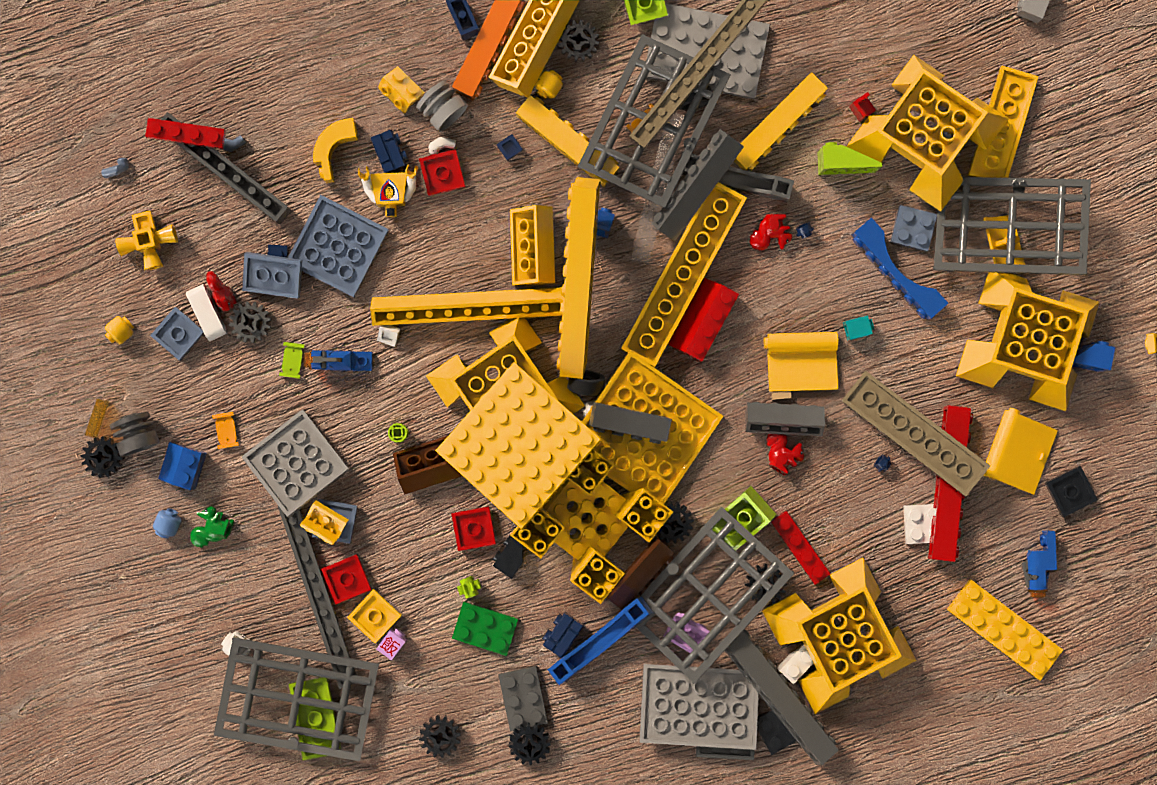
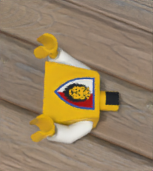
[358,165,418,217]

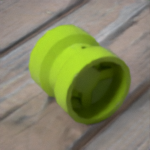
[388,423,409,442]

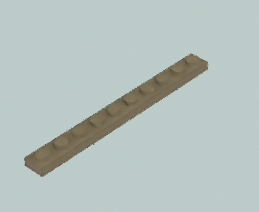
[629,0,768,149]

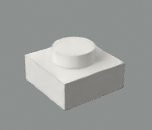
[377,325,400,347]

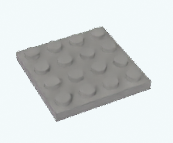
[242,409,350,518]

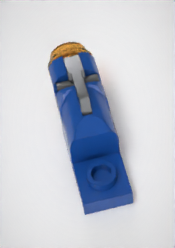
[304,350,373,371]
[1022,530,1057,598]

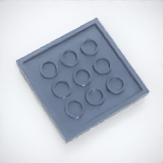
[288,195,389,298]

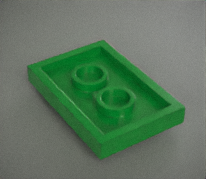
[452,601,519,656]

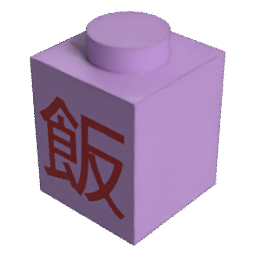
[376,628,407,661]

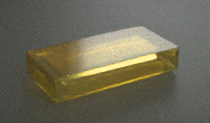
[85,398,109,437]

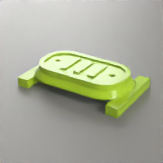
[279,342,305,379]

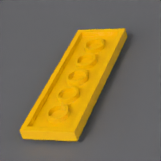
[968,65,1039,178]
[947,579,1063,681]

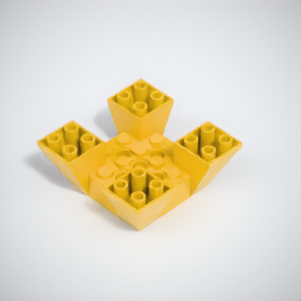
[846,55,1009,212]
[956,272,1100,411]
[426,318,585,414]
[510,449,673,604]
[762,557,917,715]

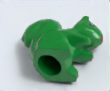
[190,506,234,548]

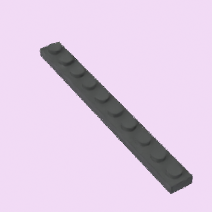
[278,506,356,689]

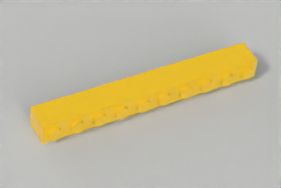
[370,287,564,326]

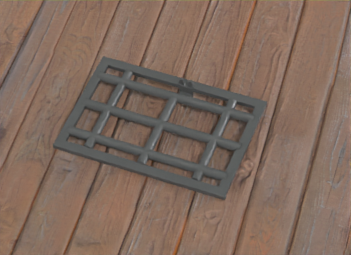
[578,34,731,208]
[933,177,1091,275]
[636,507,795,684]
[214,637,380,761]

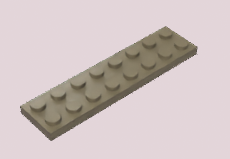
[842,371,990,497]

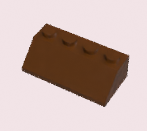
[393,435,462,495]
[606,537,674,610]

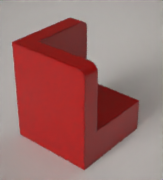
[849,92,876,122]

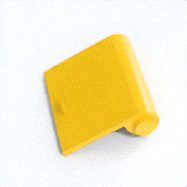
[763,332,838,392]
[983,408,1058,495]

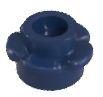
[796,222,814,239]
[874,454,891,472]

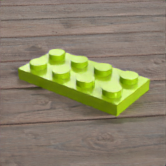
[289,677,341,760]

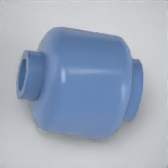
[153,508,182,538]

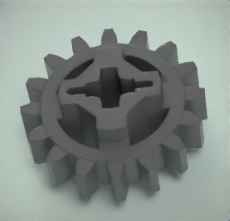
[229,301,272,343]

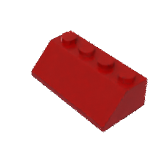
[667,278,739,363]

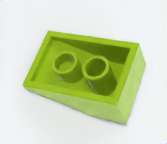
[623,0,668,25]
[817,142,882,175]
[712,486,777,551]

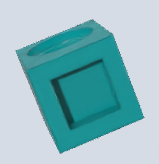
[842,315,874,341]

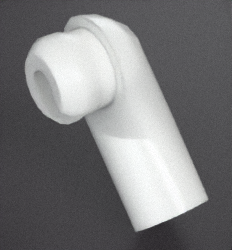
[428,137,456,155]

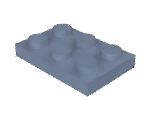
[242,252,303,299]

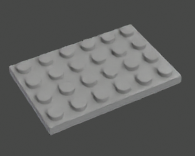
[646,3,770,100]
[639,664,758,750]

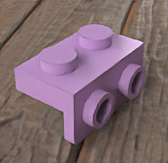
[663,613,710,653]

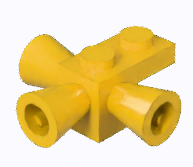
[116,211,178,271]

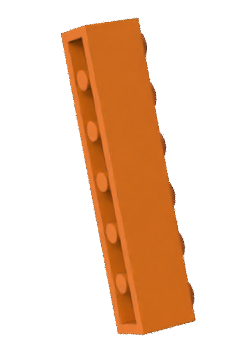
[452,0,525,101]

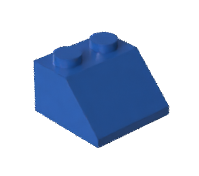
[1072,341,1115,372]
[158,442,207,490]

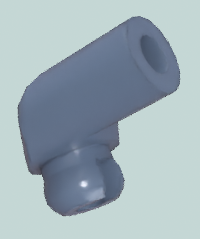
[222,135,246,152]
[101,158,129,179]

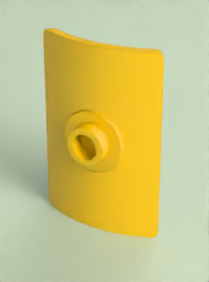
[983,215,1025,273]

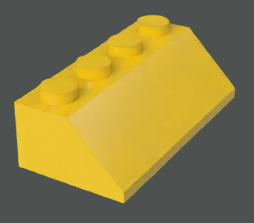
[510,205,555,286]

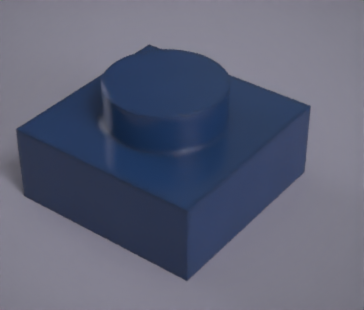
[496,134,523,161]
[267,244,289,258]

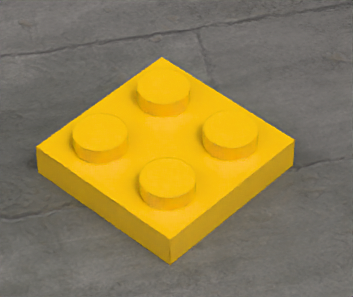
[347,589,402,643]

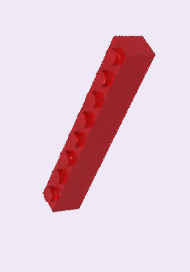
[928,405,973,562]

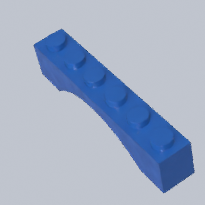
[852,217,948,320]
[548,597,654,685]

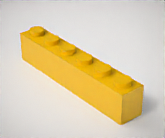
[734,72,828,171]
[516,95,619,188]

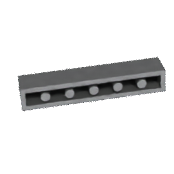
[651,129,744,241]

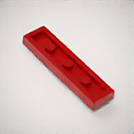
[145,118,226,149]
[771,511,830,585]

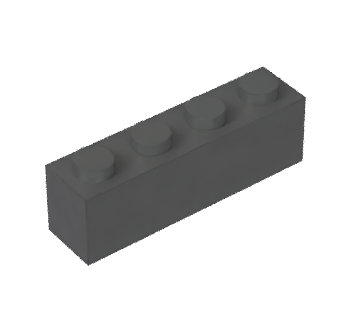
[589,402,672,444]
[745,402,825,436]

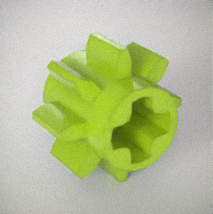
[457,576,481,599]

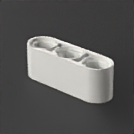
[186,284,227,342]

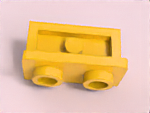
[378,66,425,114]
[300,500,349,545]

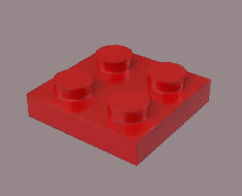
[419,149,465,196]
[451,506,496,551]
[321,554,372,605]

